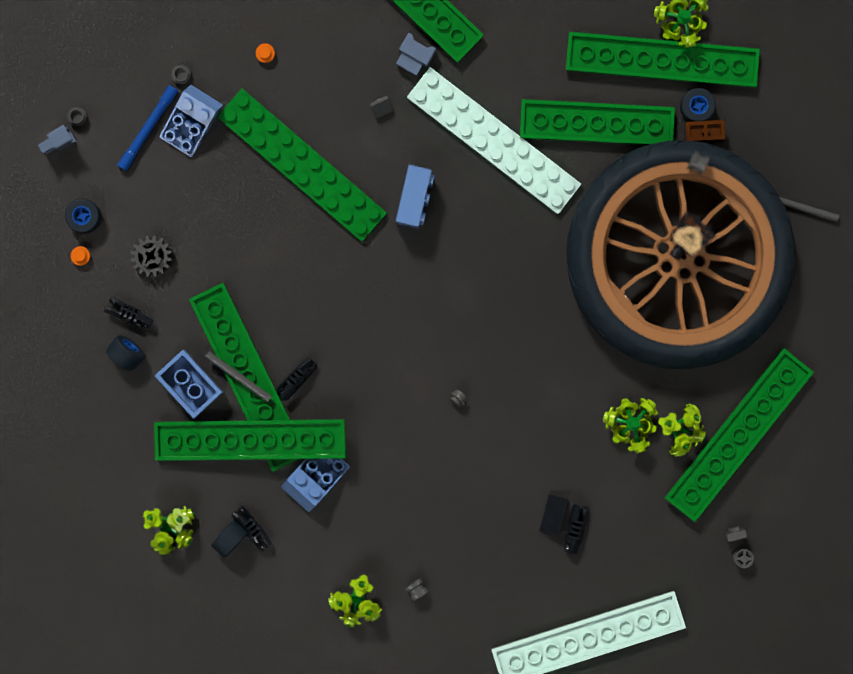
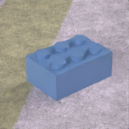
[396,165,434,229]
[155,350,224,418]

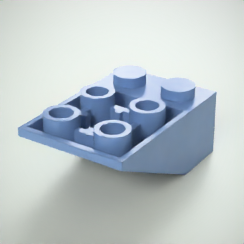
[159,85,223,158]
[281,458,351,512]

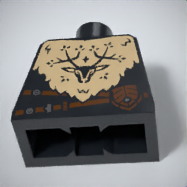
[669,211,716,261]

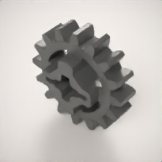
[131,236,173,277]

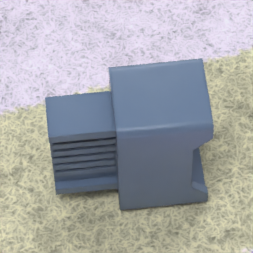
[396,33,437,77]
[38,125,77,155]

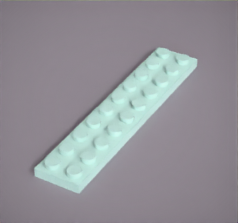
[407,67,581,215]
[491,591,686,674]

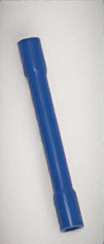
[117,85,178,171]

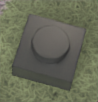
[724,526,747,542]

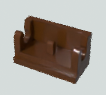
[684,120,725,143]

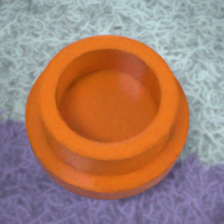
[256,43,275,63]
[71,246,90,266]

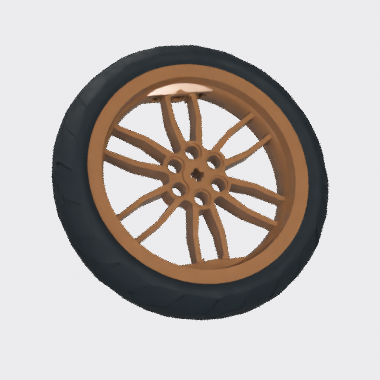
[566,140,795,369]

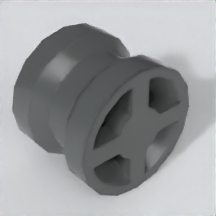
[687,151,709,175]
[733,548,754,568]
[405,578,428,601]

